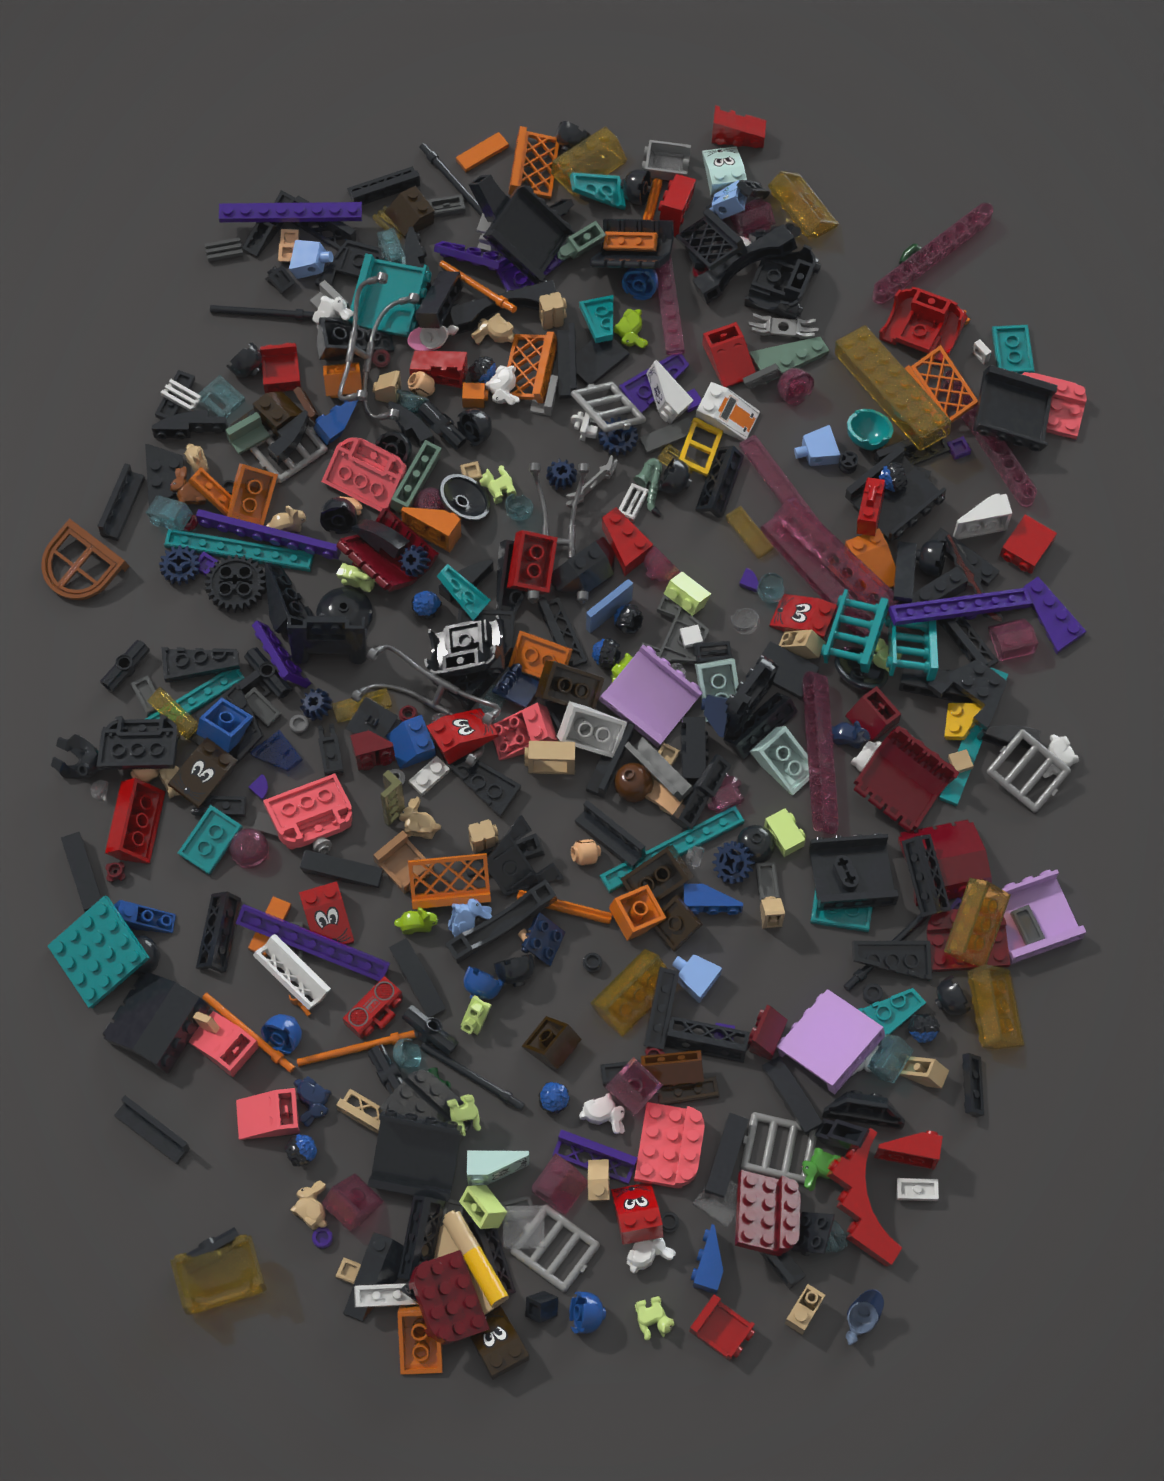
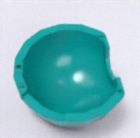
[847,409,893,450]

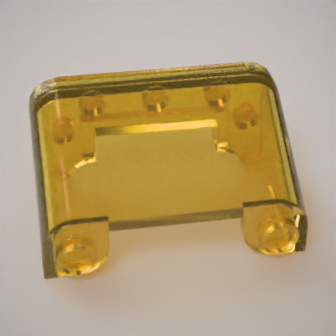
[170,1234,267,1315]

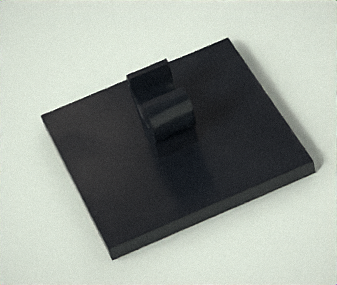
[345,696,398,738]

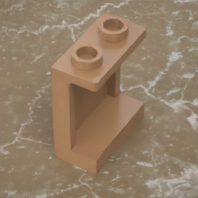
[373,831,434,894]

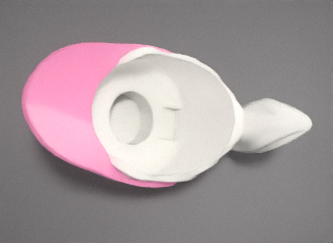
[408,325,459,351]

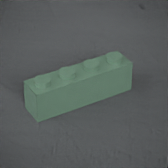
[390,440,442,513]

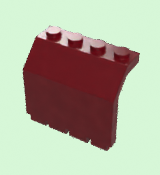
[336,508,439,592]
[853,725,960,832]
[898,819,992,906]

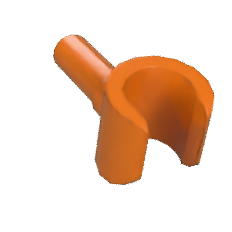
[289,995,311,1017]

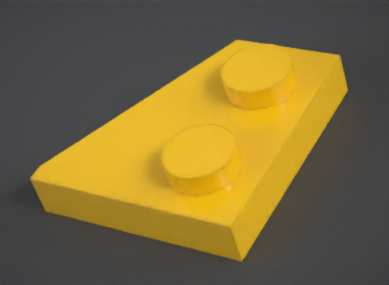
[944,703,983,740]

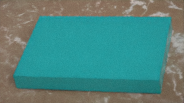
[991,325,1035,374]
[178,805,243,875]
[810,891,872,932]

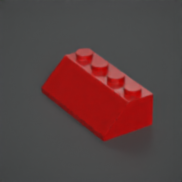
[105,778,165,864]

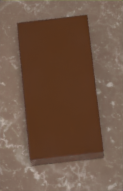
[293,387,319,424]

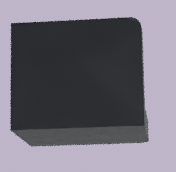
[525,1291,558,1323]

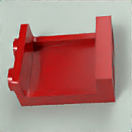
[260,343,301,394]
[1000,514,1057,574]
[689,1294,755,1361]

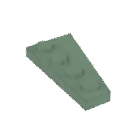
[749,337,829,383]

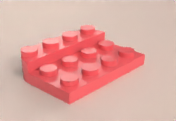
[1022,372,1087,440]
[321,437,406,512]
[263,774,352,849]
[634,1102,705,1188]

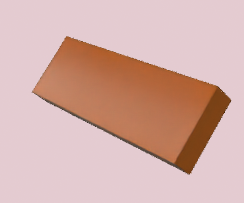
[456,132,509,172]
[603,231,658,252]
[188,467,231,516]
[248,896,291,957]

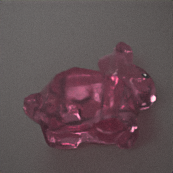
[708,773,745,813]

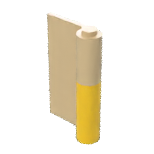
[421,1210,509,1315]

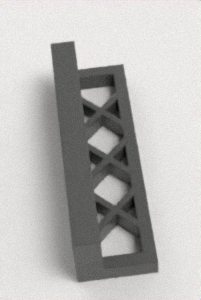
[624,737,694,802]

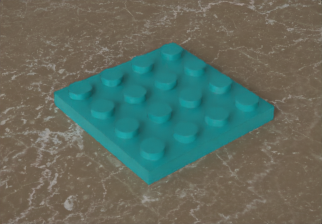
[48,896,150,1008]

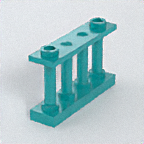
[821,589,889,673]
[885,614,938,681]

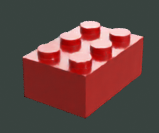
[507,530,558,595]

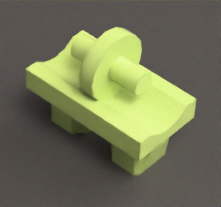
[461,995,492,1035]

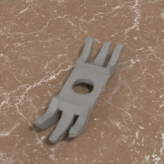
[749,313,818,339]
[566,455,617,506]

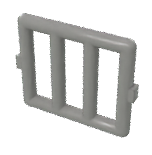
[571,382,646,432]
[249,426,328,483]
[987,729,1071,813]
[740,1112,818,1184]
[510,1205,600,1292]

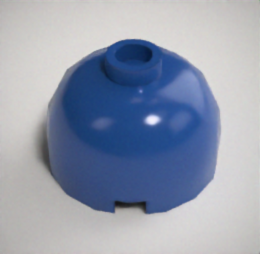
[622,268,659,300]
[464,966,504,1000]
[261,1014,302,1054]
[569,1292,606,1334]

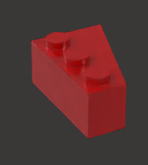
[712,105,766,148]
[658,174,696,238]
[409,350,468,389]
[602,507,653,576]

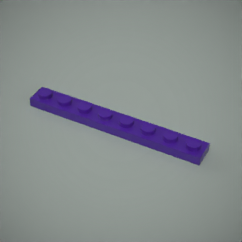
[219,202,362,223]
[196,509,341,560]
[888,588,1032,626]
[236,904,390,981]

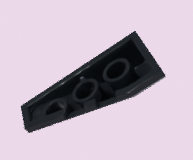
[317,317,394,360]
[496,540,525,615]

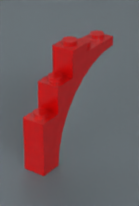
[827,1128,902,1267]

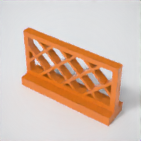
[508,126,559,199]
[507,332,558,403]
[903,345,978,430]
[408,853,491,909]

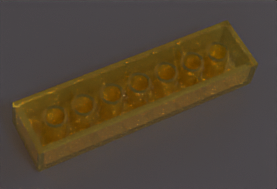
[835,325,951,451]

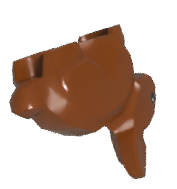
[170,466,207,506]

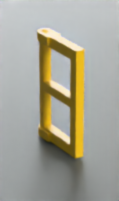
[679,418,723,476]

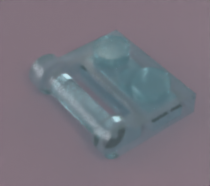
[198,375,245,419]

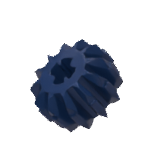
[546,458,577,490]
[398,545,431,577]
[300,688,333,721]

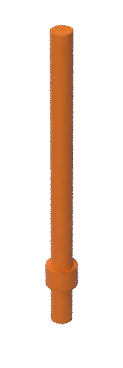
[439,260,517,313]
[202,993,295,1073]
[297,1030,416,1067]

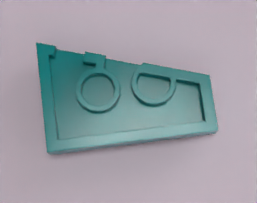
[570,172,626,210]
[579,295,613,343]
[437,564,491,621]
[858,988,926,1041]

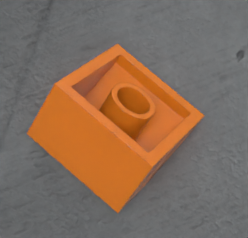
[323,362,362,398]
[609,884,666,941]

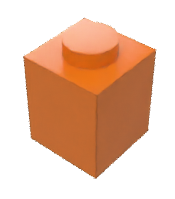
[462,382,489,408]

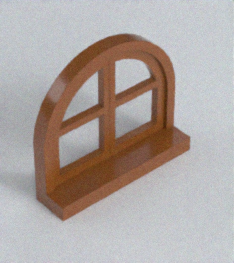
[41,518,130,600]

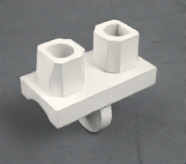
[571,407,601,441]

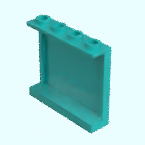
[347,253,432,337]

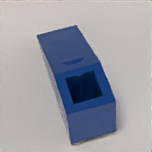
[313,400,358,446]
[683,884,743,915]
[114,900,176,933]
[690,1224,723,1294]

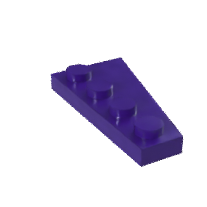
[434,241,511,270]
[496,246,565,291]
[619,351,689,413]
[1023,577,1086,654]
[252,620,311,688]

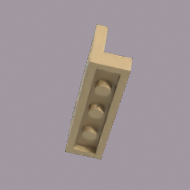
[336,1089,381,1134]

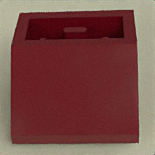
[845,686,901,742]
[350,730,395,771]
[748,1005,788,1060]

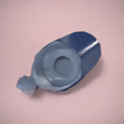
[846,1289,884,1345]

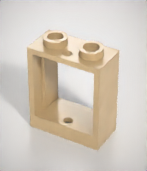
[525,741,575,775]

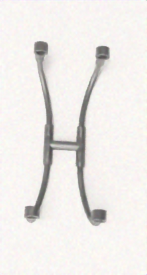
[338,272,420,421]
[528,463,590,604]
[351,645,501,767]

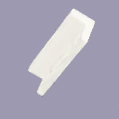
[253,934,331,1010]

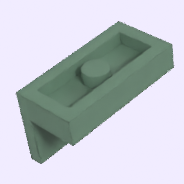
[225,412,270,455]

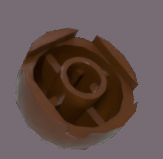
[614,763,654,802]

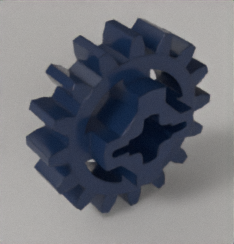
[598,417,638,456]
[159,545,201,585]
[712,841,755,884]

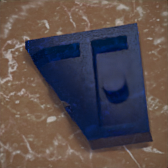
[250,730,303,772]

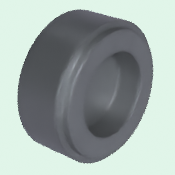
[289,715,309,735]

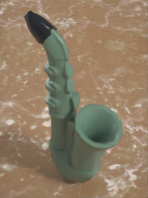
[633,458,662,517]

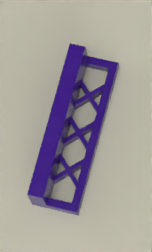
[552,1129,637,1185]

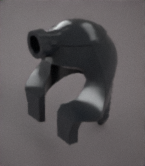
[51,734,99,779]

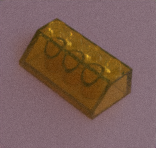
[551,126,627,196]
[768,171,839,238]
[944,878,1011,968]
[590,949,667,1037]
[967,964,1024,1050]

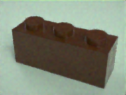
[641,1050,704,1088]

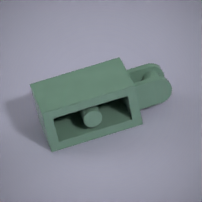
[557,221,606,260]

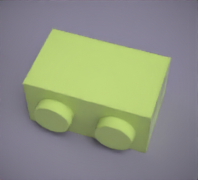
[664,572,711,616]
[764,808,806,857]
[459,1185,507,1229]

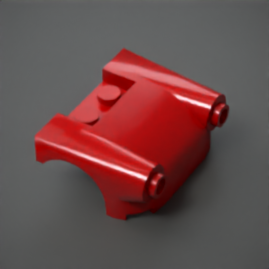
[879,287,968,364]

